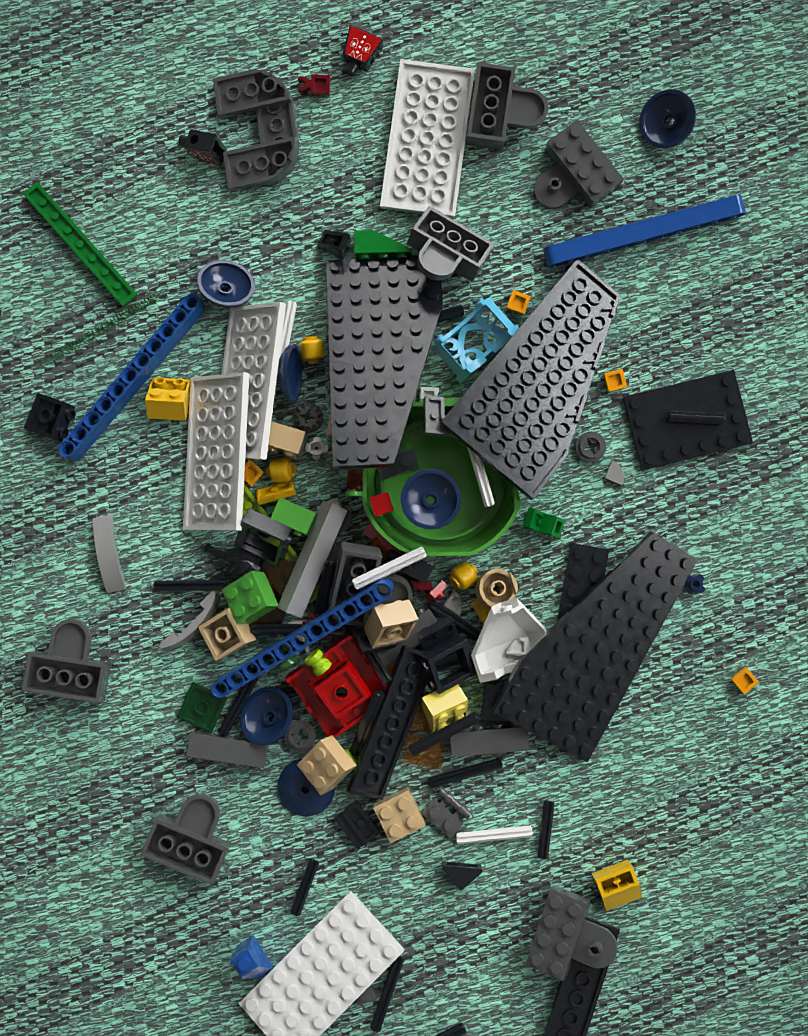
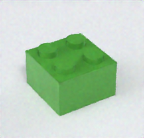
[271,498,317,538]
[222,571,279,624]

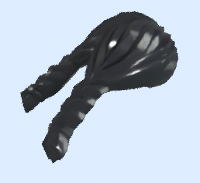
[204,543,262,580]

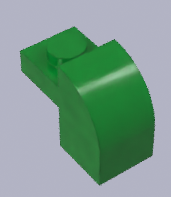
[523,507,565,539]

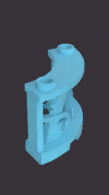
[431,296,519,384]

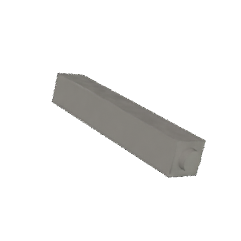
[277,499,347,618]

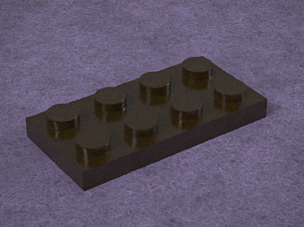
[248,558,296,638]

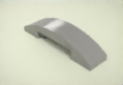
[93,515,126,593]
[159,591,221,650]

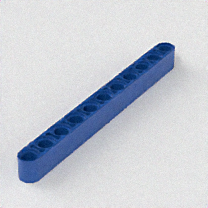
[543,195,746,268]
[59,294,206,461]
[211,578,394,698]

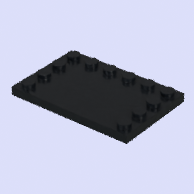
[623,370,753,471]

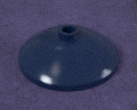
[639,89,696,149]
[197,260,255,308]
[277,344,302,402]
[401,469,461,530]
[240,687,293,746]
[278,758,335,816]

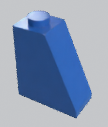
[230,934,274,979]

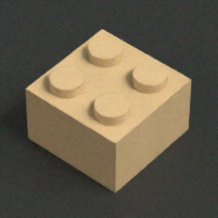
[268,421,308,460]
[364,600,419,648]
[198,608,256,661]
[297,735,357,795]
[373,787,426,844]

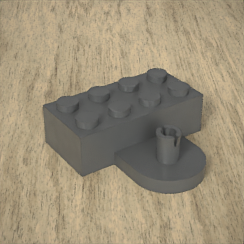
[466,62,548,150]
[534,120,624,209]
[407,206,495,282]
[326,541,412,626]
[22,619,111,703]
[140,793,231,885]
[526,885,618,981]

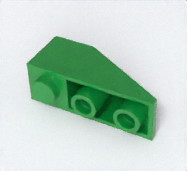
[354,230,412,260]

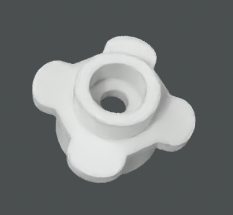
[305,437,328,460]

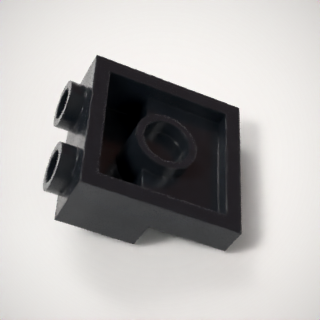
[24,393,76,442]

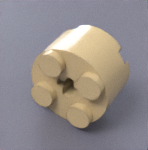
[475,569,518,608]

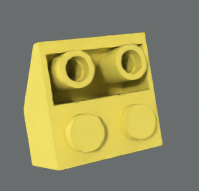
[422,684,468,733]

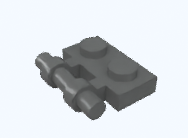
[421,788,472,839]

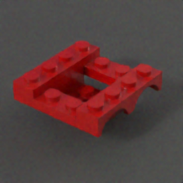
[285,632,387,738]

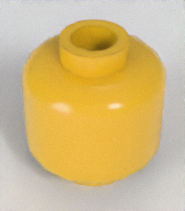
[299,336,325,364]
[266,457,296,483]
[449,562,478,590]

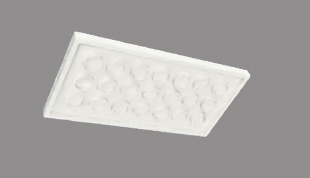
[380,59,475,218]
[222,302,286,460]
[183,372,249,531]
[238,891,405,1036]

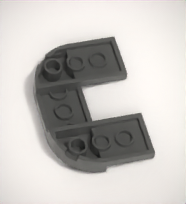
[213,70,299,191]

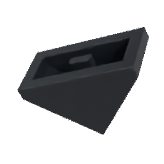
[316,230,351,259]
[442,861,482,891]

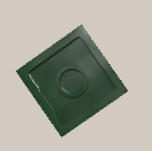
[177,681,228,733]

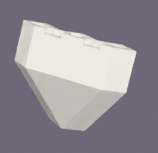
[471,598,547,683]

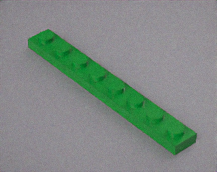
[23,182,138,308]

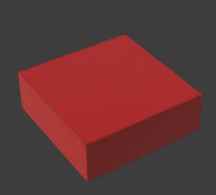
[369,492,394,517]

